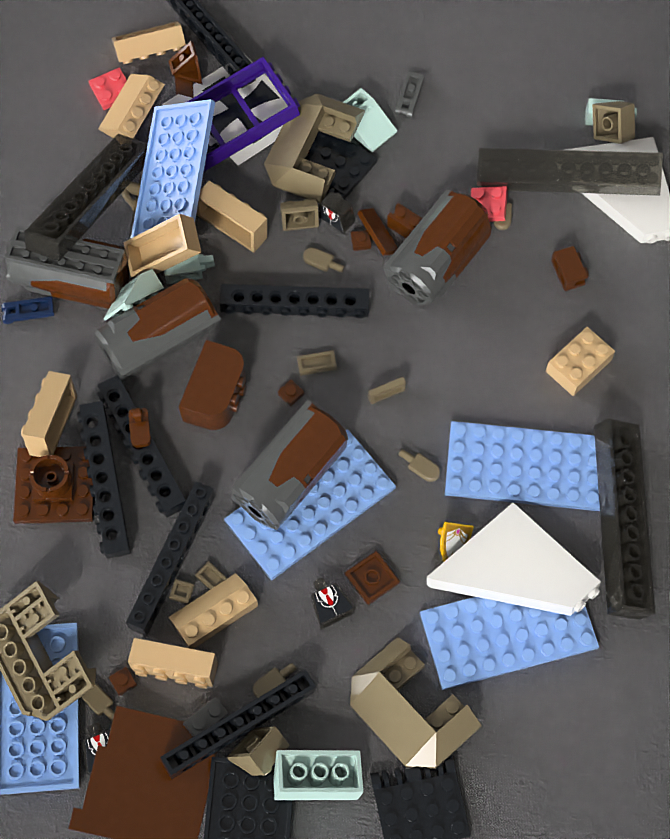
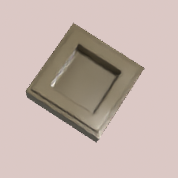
[169,579,195,604]

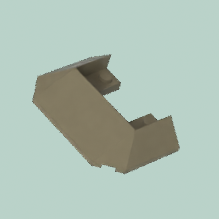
[264,94,365,204]
[0,581,97,721]
[350,637,482,769]

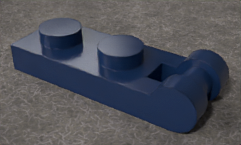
[1,296,55,324]

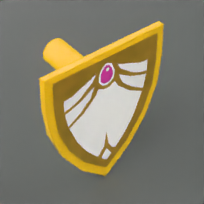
[438,522,474,562]

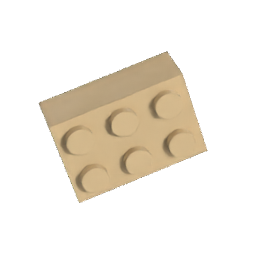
[546,327,615,396]

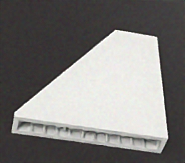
[547,137,670,243]
[427,503,601,616]

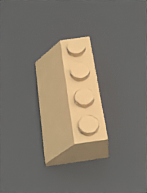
[112,21,186,64]
[98,74,165,147]
[168,573,258,649]

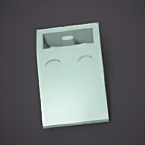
[343,88,397,152]
[104,269,164,321]

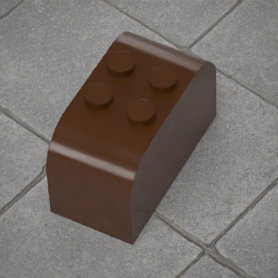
[179,340,247,430]

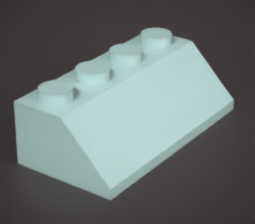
[273,750,363,800]

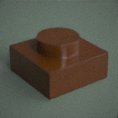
[351,230,371,251]
[278,379,304,406]
[108,667,137,696]

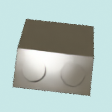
[592,101,635,144]
[280,199,319,231]
[227,726,290,776]

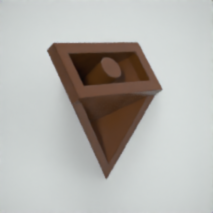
[168,41,203,85]

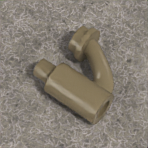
[120,179,141,212]

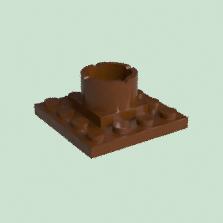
[13,446,94,524]

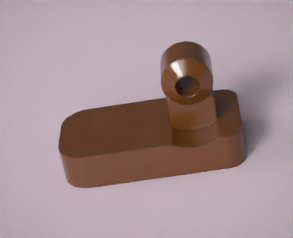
[128,408,151,448]

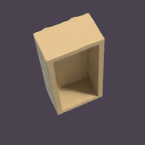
[197,181,267,253]
[123,214,201,278]
[21,371,77,457]
[128,638,218,688]

